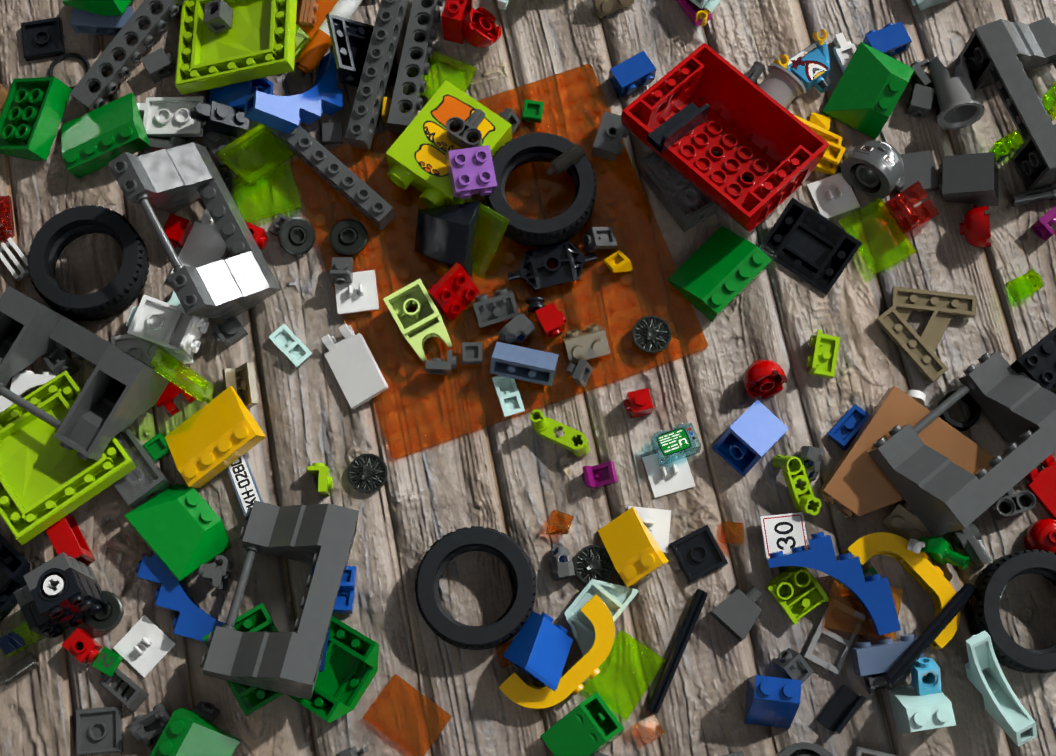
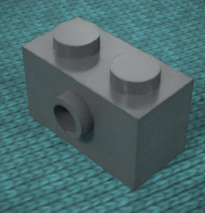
[592,111,629,162]

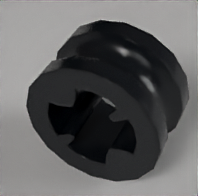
[526,297,545,313]

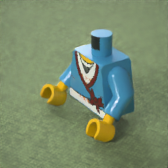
[773,29,830,93]

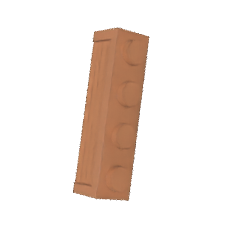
[299,0,319,27]

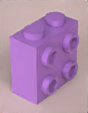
[445,145,497,199]

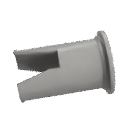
[928,54,985,129]
[758,63,806,109]

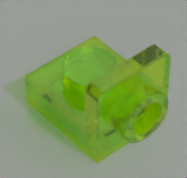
[1005,269,1044,302]

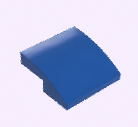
[827,404,870,451]
[312,566,357,614]

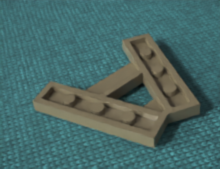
[875,286,977,383]

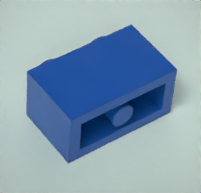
[863,22,912,57]
[609,51,656,97]

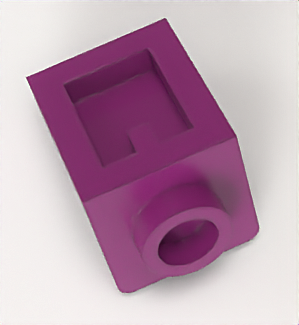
[1031,206,1056,241]

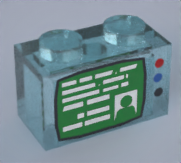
[651,423,701,466]

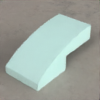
[268,324,312,367]
[492,375,525,417]

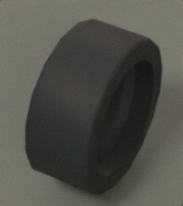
[938,390,981,432]

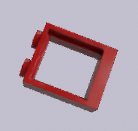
[441,0,473,44]
[45,513,95,565]

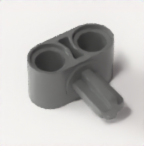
[446,109,485,149]
[990,488,1036,520]

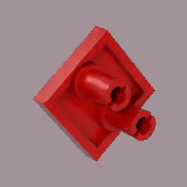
[427,262,480,321]

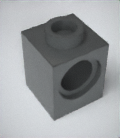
[203,0,233,35]
[141,48,176,83]
[905,84,935,118]

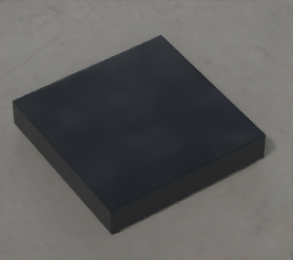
[21,17,65,61]
[669,525,728,583]

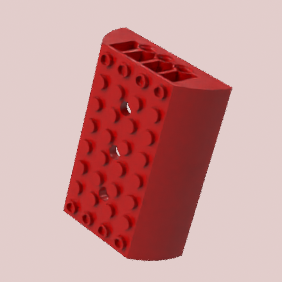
[621,43,829,232]

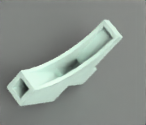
[965,631,1037,747]

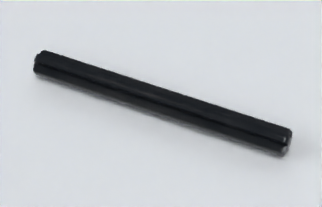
[885,583,977,685]
[647,589,708,714]

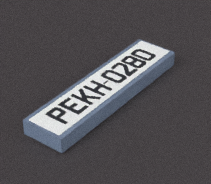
[227,454,264,523]

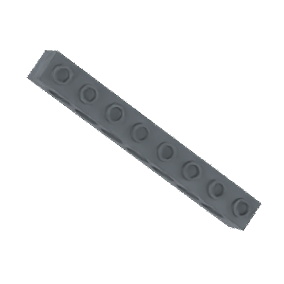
[70,0,187,111]
[345,0,408,150]
[387,0,444,134]
[265,125,395,231]

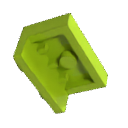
[806,329,840,379]

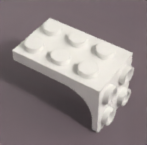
[127,294,209,358]

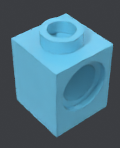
[911,657,942,696]

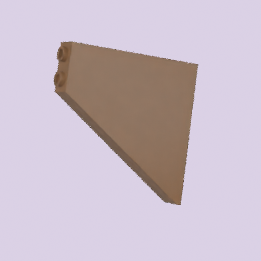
[818,386,994,517]

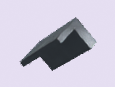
[816,685,866,735]

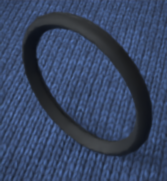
[49,53,90,90]

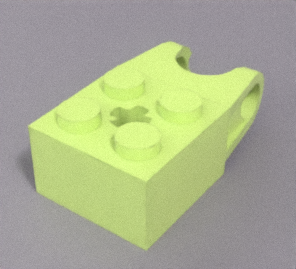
[383,278,453,362]

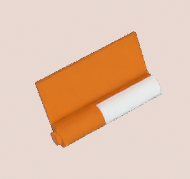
[295,0,363,74]

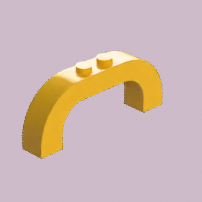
[843,532,960,650]
[498,594,615,709]

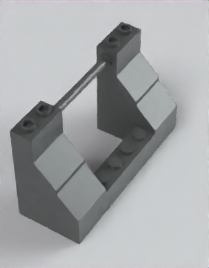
[958,17,1056,191]
[108,142,281,320]
[0,286,171,461]
[868,351,1056,536]
[200,500,359,700]

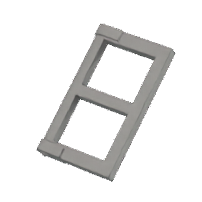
[803,598,866,676]

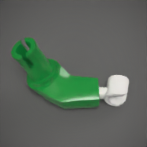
[907,537,970,570]

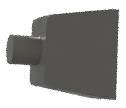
[709,586,762,642]

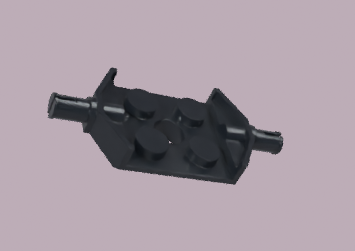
[507,241,597,293]

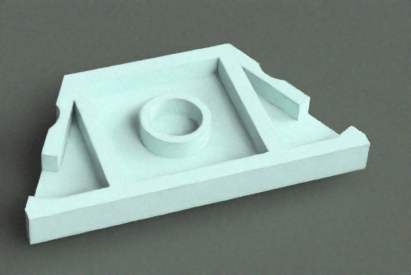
[564,579,639,655]

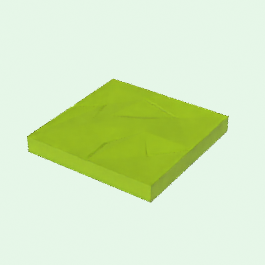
[175,0,297,95]
[0,370,137,545]

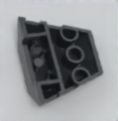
[414,201,480,278]

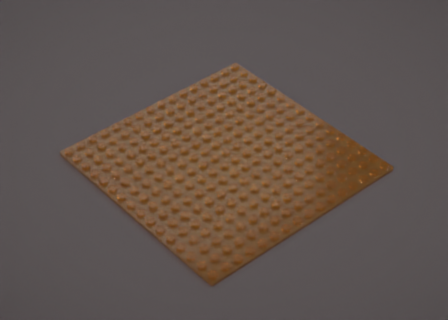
[290,64,708,459]

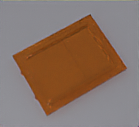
[824,578,903,640]
[363,674,452,756]

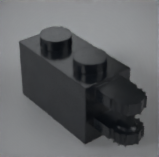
[189,101,249,139]

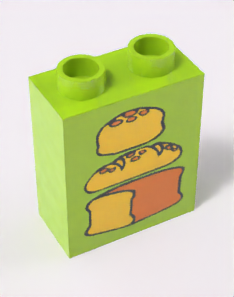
[386,80,512,208]

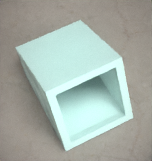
[888,685,956,734]

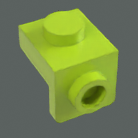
[306,463,334,496]

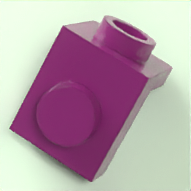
[582,461,618,489]

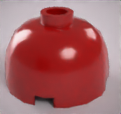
[462,7,501,48]
[959,206,991,248]
[743,360,787,399]
[1024,518,1056,553]

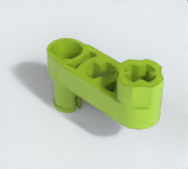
[529,409,590,457]
[772,454,822,516]

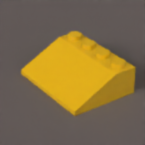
[165,386,266,488]

